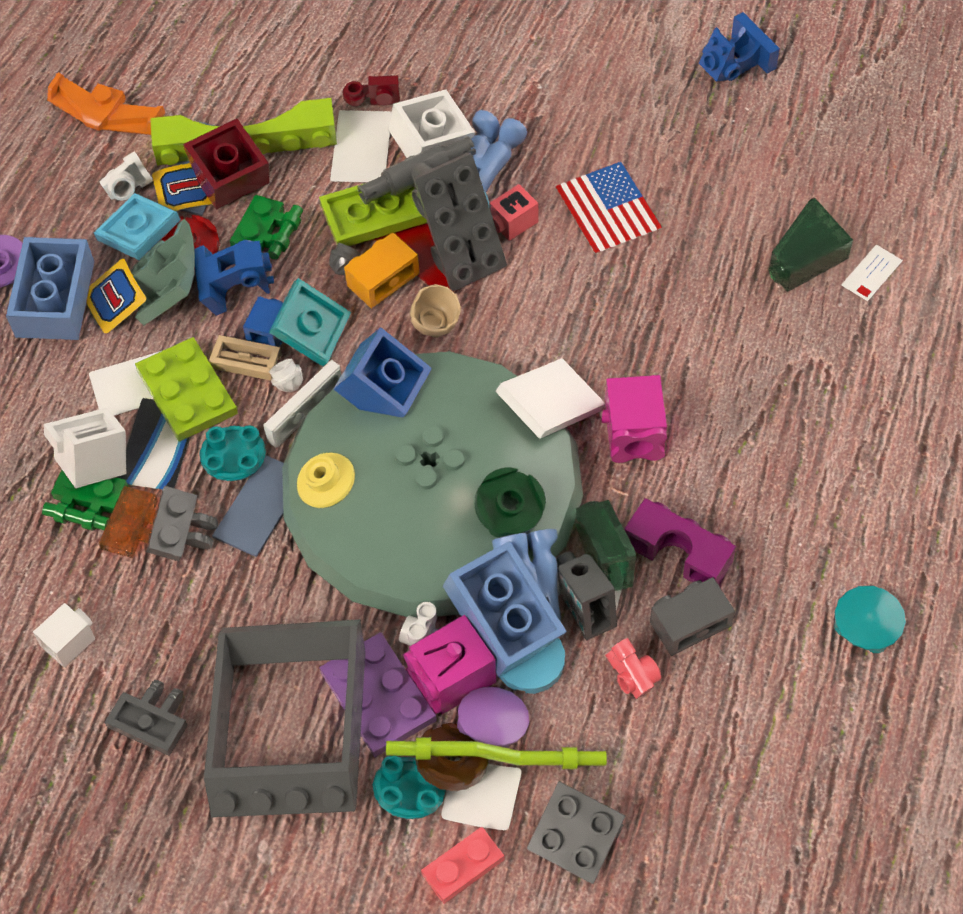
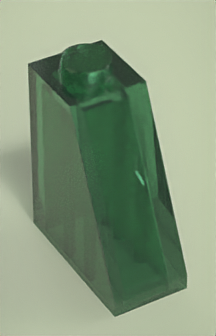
[769,197,853,292]
[575,500,636,591]

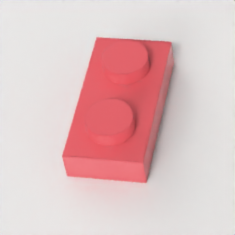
[421,827,505,904]

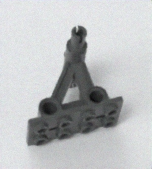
[357,136,507,291]

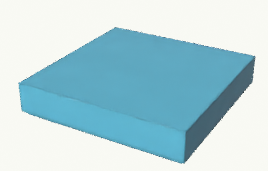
[94,193,181,260]

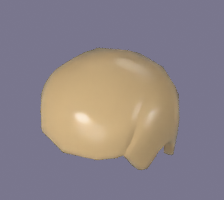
[410,284,461,338]

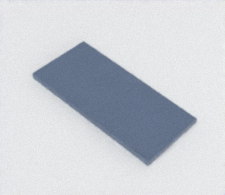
[212,455,284,557]

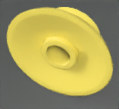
[297,453,355,508]

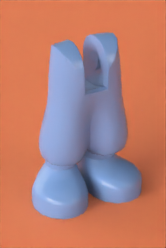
[471,110,527,192]
[492,529,561,621]

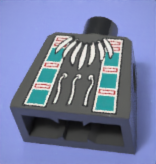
[556,552,617,641]

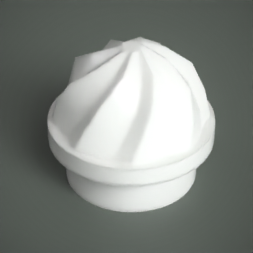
[269,359,303,392]

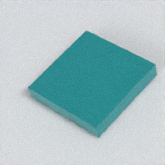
[269,278,352,367]

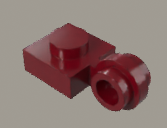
[342,75,400,107]

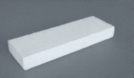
[264,360,341,448]

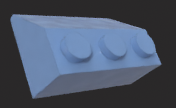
[443,541,567,677]

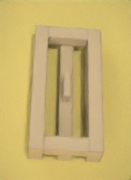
[209,335,282,380]

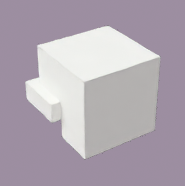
[44,408,126,488]

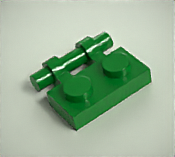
[230,194,303,260]
[42,470,129,531]

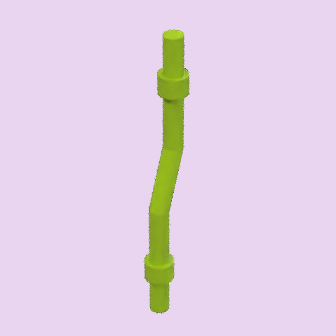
[386,737,607,769]

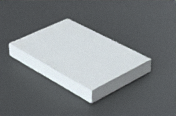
[496,358,605,439]

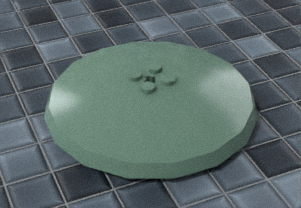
[282,351,583,618]

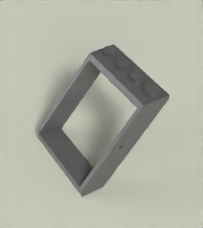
[204,619,365,818]

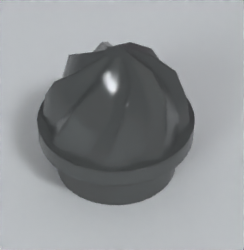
[329,243,361,275]

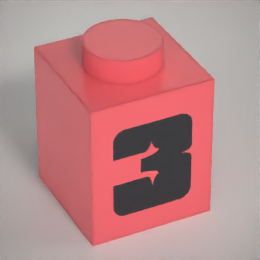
[490,184,538,241]

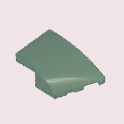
[131,219,195,326]

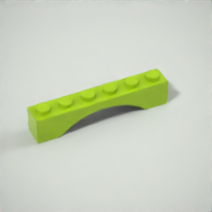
[150,98,337,166]

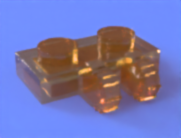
[98,486,158,558]

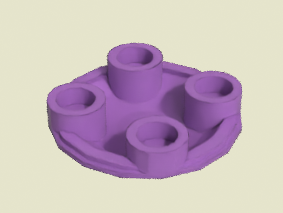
[457,687,529,748]

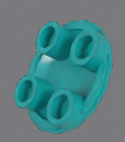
[199,425,266,481]
[834,586,906,653]
[372,756,446,819]

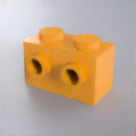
[344,232,419,309]

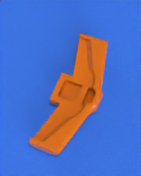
[47,72,165,135]

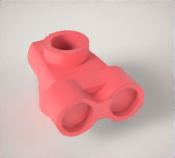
[605,638,661,699]

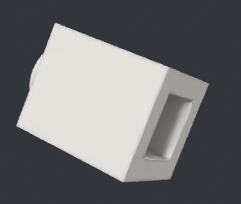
[33,603,95,668]

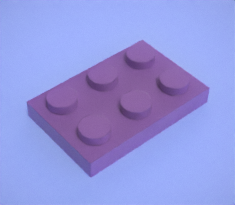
[319,632,437,758]

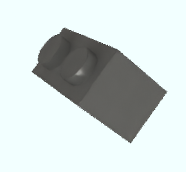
[650,577,735,656]

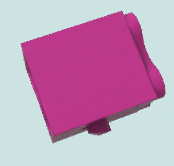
[601,375,667,463]
[403,615,497,715]

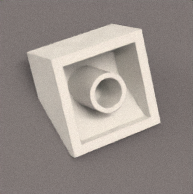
[388,90,475,158]

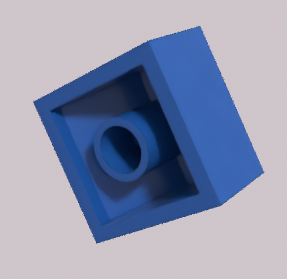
[334,327,432,417]

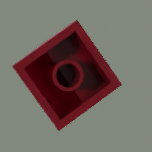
[183,118,270,210]

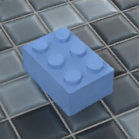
[6,237,94,340]

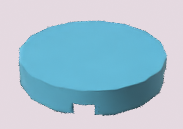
[499,638,565,694]

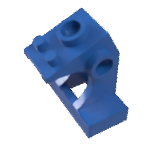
[699,12,780,82]
[194,240,274,316]

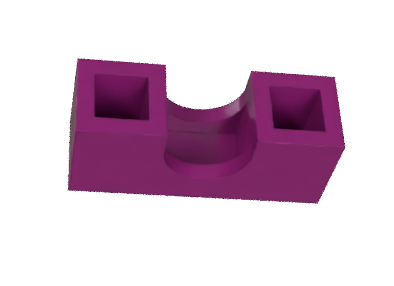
[623,498,736,585]

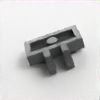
[146,486,218,562]
[104,679,188,756]

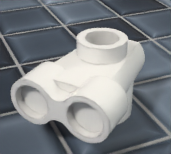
[99,151,153,201]
[399,602,438,646]

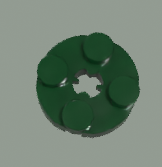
[474,467,546,538]

